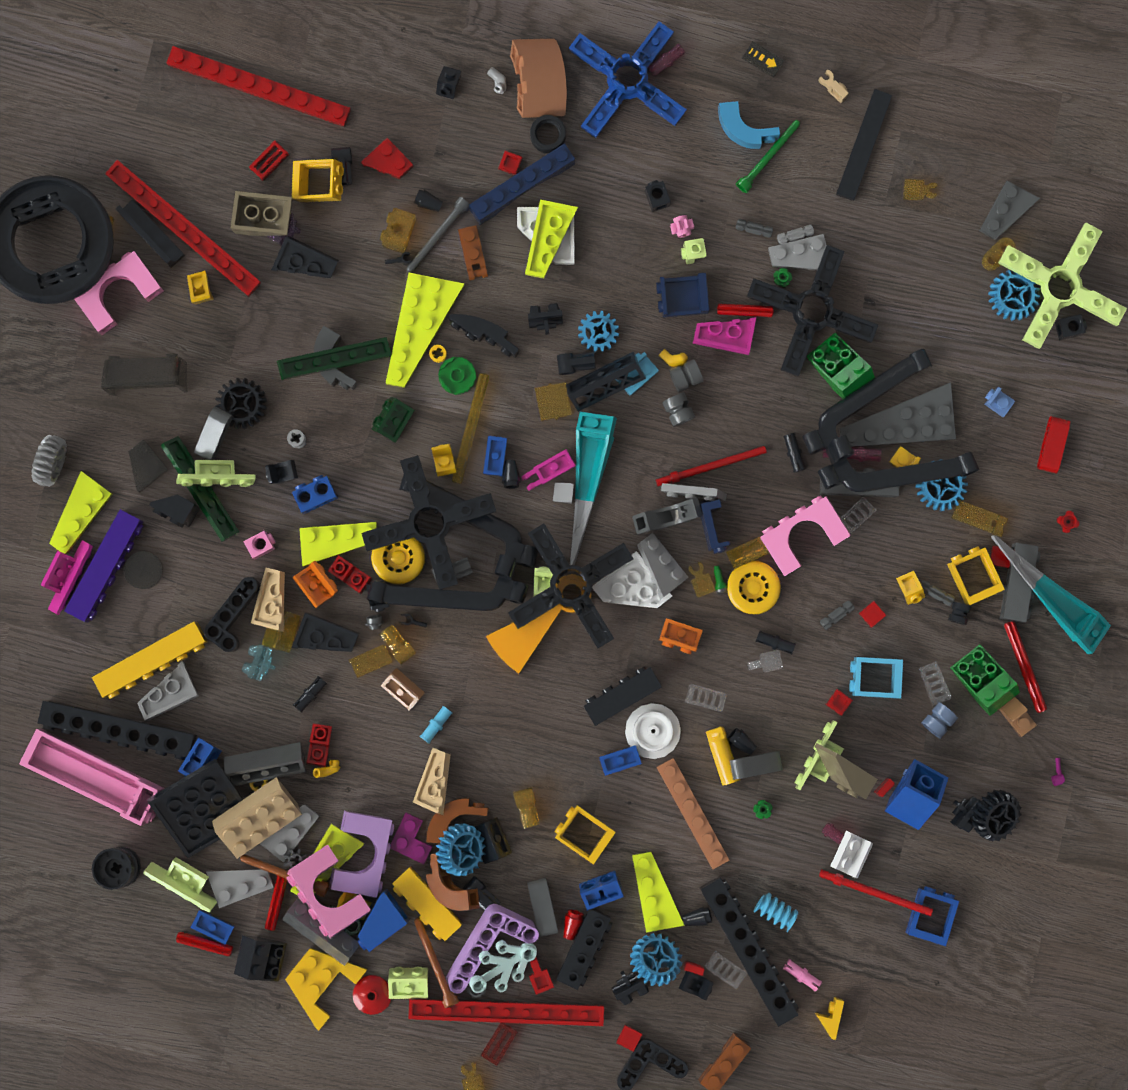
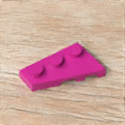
[693,317,756,355]

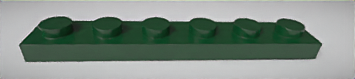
[277,337,392,380]
[161,436,239,542]

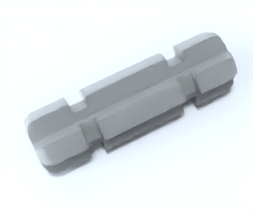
[777,225,814,245]

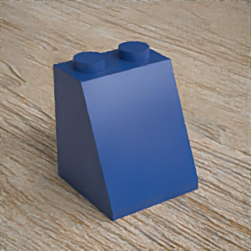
[885,759,948,830]
[358,889,410,952]

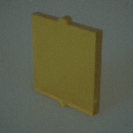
[535,382,572,421]

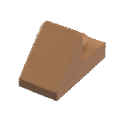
[999,697,1037,737]

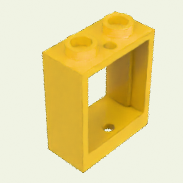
[292,159,344,202]
[947,546,1005,605]
[554,805,616,865]

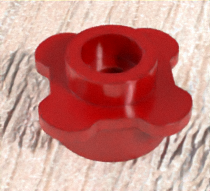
[1057,511,1080,533]

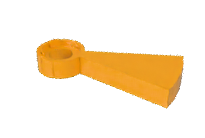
[486,574,591,673]

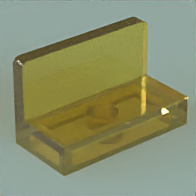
[262,611,301,653]
[348,644,393,678]

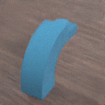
[718,101,780,149]

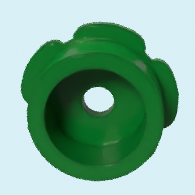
[773,268,792,287]
[753,800,773,819]

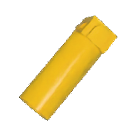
[706,726,741,786]

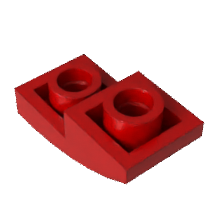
[328,555,372,594]
[306,723,332,767]

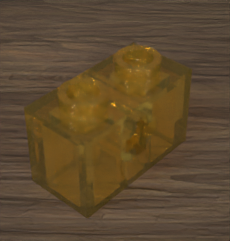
[380,208,417,254]

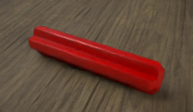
[717,304,774,317]
[265,875,287,931]
[176,932,233,957]

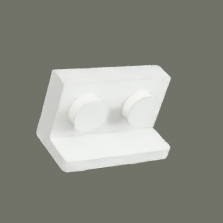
[831,831,873,878]

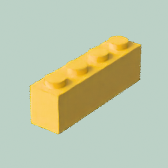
[392,866,463,941]

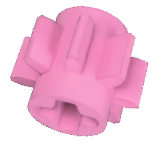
[670,215,694,238]

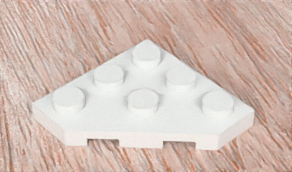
[517,207,574,265]
[592,551,672,608]

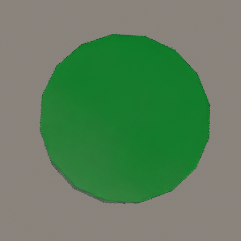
[438,357,476,395]

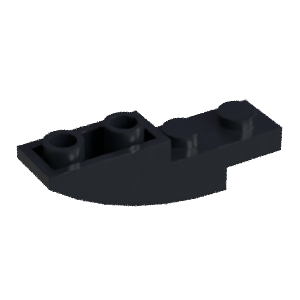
[448,314,519,358]

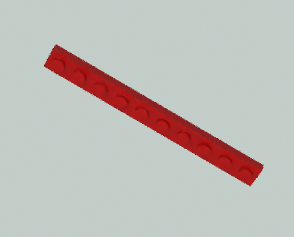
[167,46,351,127]
[105,160,261,297]
[408,999,604,1026]

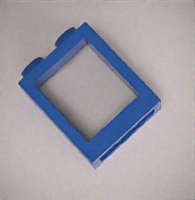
[905,886,959,946]

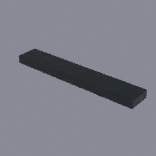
[836,89,892,201]

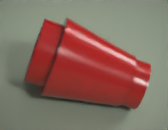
[563,909,584,940]

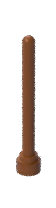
[240,854,330,897]
[414,918,459,1008]

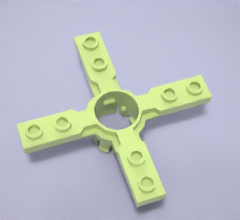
[998,223,1127,349]

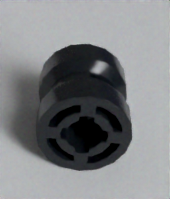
[948,602,972,625]

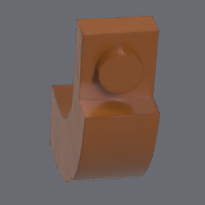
[426,798,488,843]
[426,854,480,911]

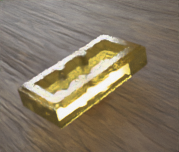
[726,536,769,569]

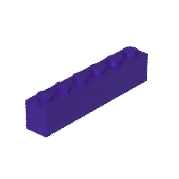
[64,509,144,623]

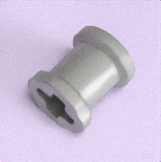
[287,430,306,449]

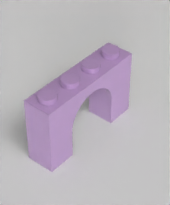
[329,810,394,897]

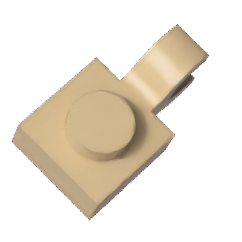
[818,70,849,103]

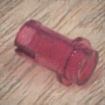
[822,823,845,845]

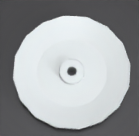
[625,703,681,759]

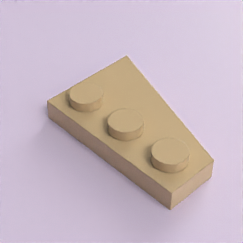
[251,568,285,632]
[413,748,451,815]

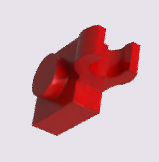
[529,957,554,995]

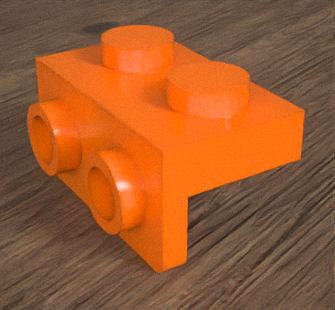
[293,561,338,608]
[659,618,703,655]

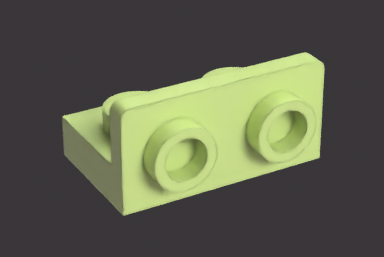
[388,966,428,999]

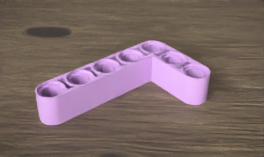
[446,904,539,994]

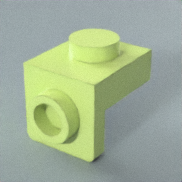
[681,238,706,264]
[533,566,553,597]

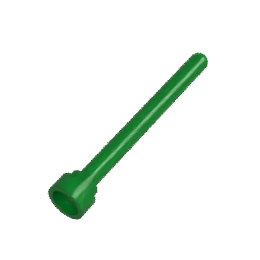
[736,120,800,193]

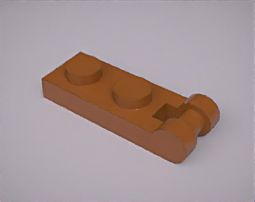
[458,225,488,281]

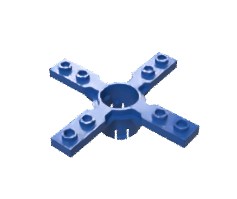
[569,21,687,138]

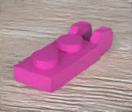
[521,449,576,491]

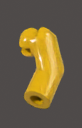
[658,349,688,367]
[313,760,340,778]

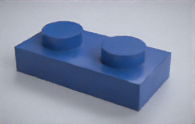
[483,436,507,477]
[599,745,642,776]
[191,909,235,945]

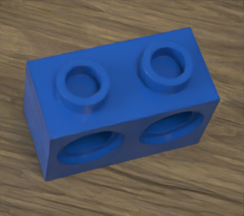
[292,475,338,514]
[178,738,222,776]
[579,871,624,910]

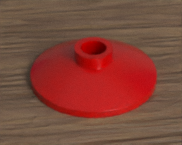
[353,975,391,1015]

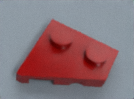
[361,138,413,179]

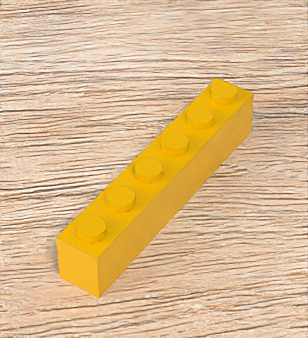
[92,621,208,699]

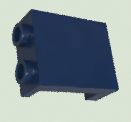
[656,273,709,318]
[700,500,730,554]

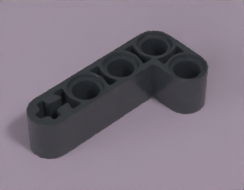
[204,577,260,652]

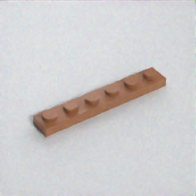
[656,758,730,870]

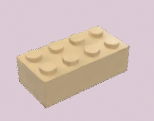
[212,777,302,859]

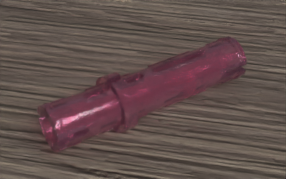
[823,447,881,462]

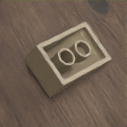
[230,191,293,236]
[815,743,878,799]

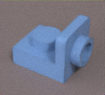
[984,387,1015,417]

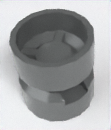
[669,359,703,392]
[662,392,695,427]

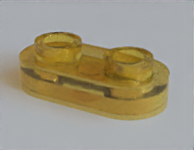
[982,237,1015,271]

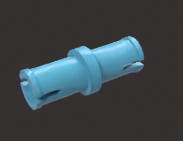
[420,706,452,744]

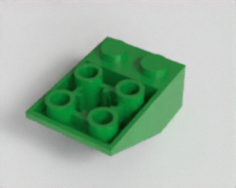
[806,333,875,399]
[950,644,1020,716]

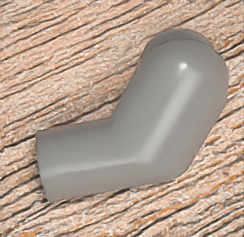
[487,67,507,94]

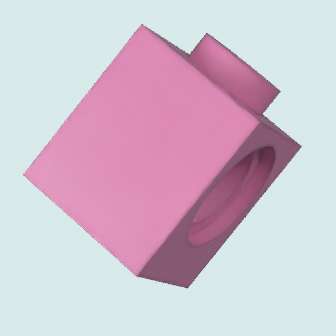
[243,531,276,559]

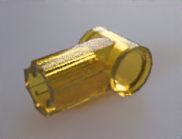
[379,625,416,665]
[513,787,540,828]

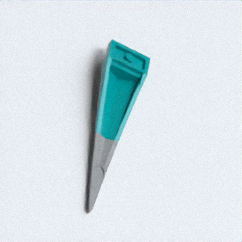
[570,412,617,565]
[991,535,1111,654]

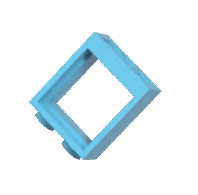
[849,657,903,698]

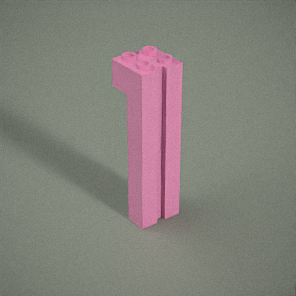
[19,729,165,826]

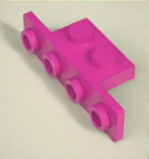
[41,540,93,615]

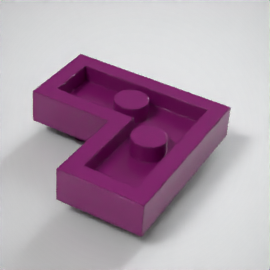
[390,812,432,864]

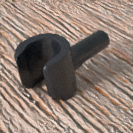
[385,252,412,265]
[399,614,427,628]

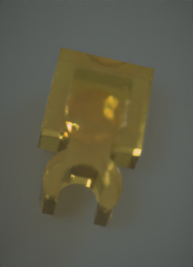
[903,179,937,200]
[688,562,716,598]
[461,1062,485,1090]

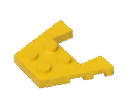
[285,948,367,1031]

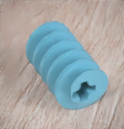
[753,893,798,932]

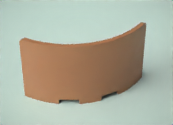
[510,39,567,118]

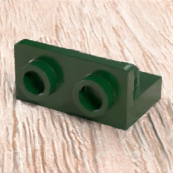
[372,397,415,443]

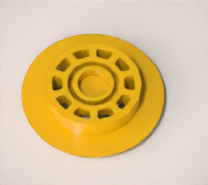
[371,538,425,584]
[727,561,781,614]

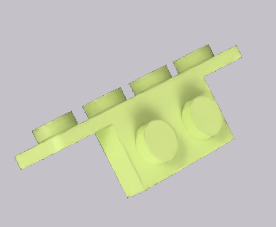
[176,460,256,487]
[794,720,844,790]
[143,857,217,912]

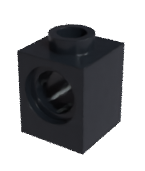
[645,180,671,212]
[1055,314,1087,341]

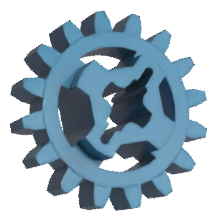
[578,311,619,353]

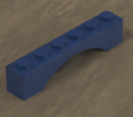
[469,143,575,225]

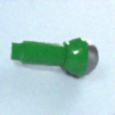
[714,566,727,595]

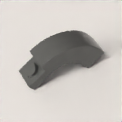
[314,326,358,390]
[632,498,703,535]

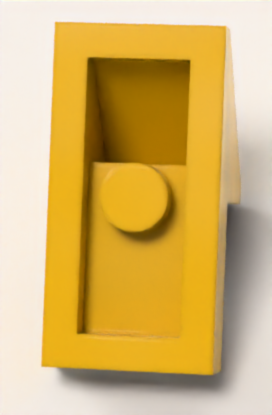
[187,271,213,304]
[815,997,844,1040]

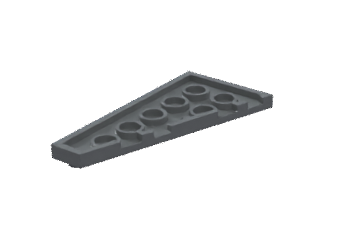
[839,382,956,447]

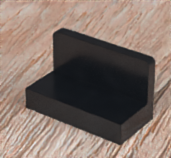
[475,817,512,864]

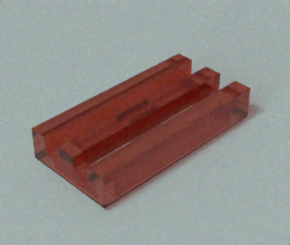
[481,1023,518,1066]

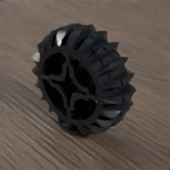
[215,378,267,429]
[971,789,1022,842]

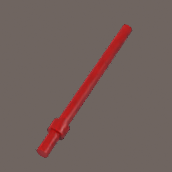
[655,446,767,487]
[819,869,933,916]

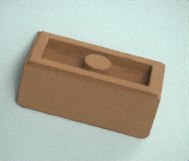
[381,668,425,711]

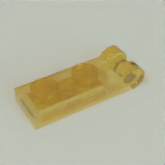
[951,500,1008,537]

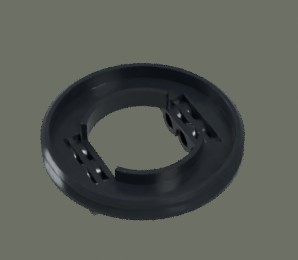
[0,175,114,304]

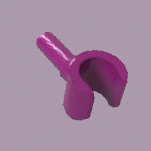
[1051,758,1065,786]

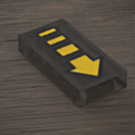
[742,41,785,78]

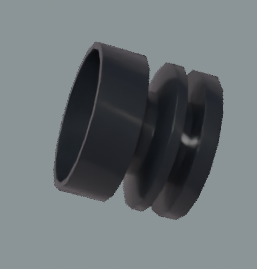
[91,846,141,890]

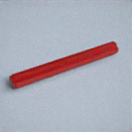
[1004,621,1047,713]

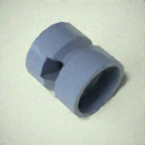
[921,702,958,739]

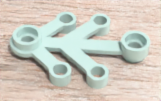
[469,940,537,993]

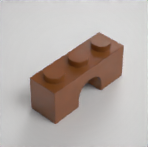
[698,1033,751,1090]

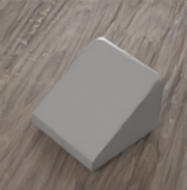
[553,483,574,504]

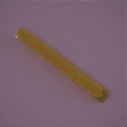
[452,373,489,484]

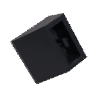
[149,494,200,528]
[234,935,287,982]

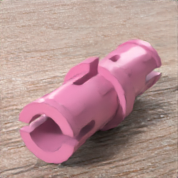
[783,959,822,992]

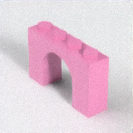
[75,251,164,335]
[760,495,851,576]
[286,845,371,938]

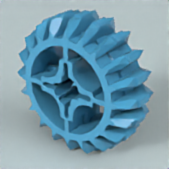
[988,270,1041,321]
[915,459,968,511]
[435,823,486,876]
[630,933,683,986]

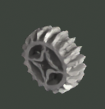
[31,435,67,487]

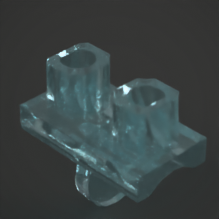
[242,644,276,681]

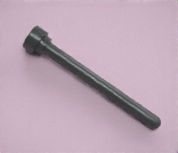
[407,197,470,273]

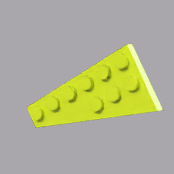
[386,273,465,388]

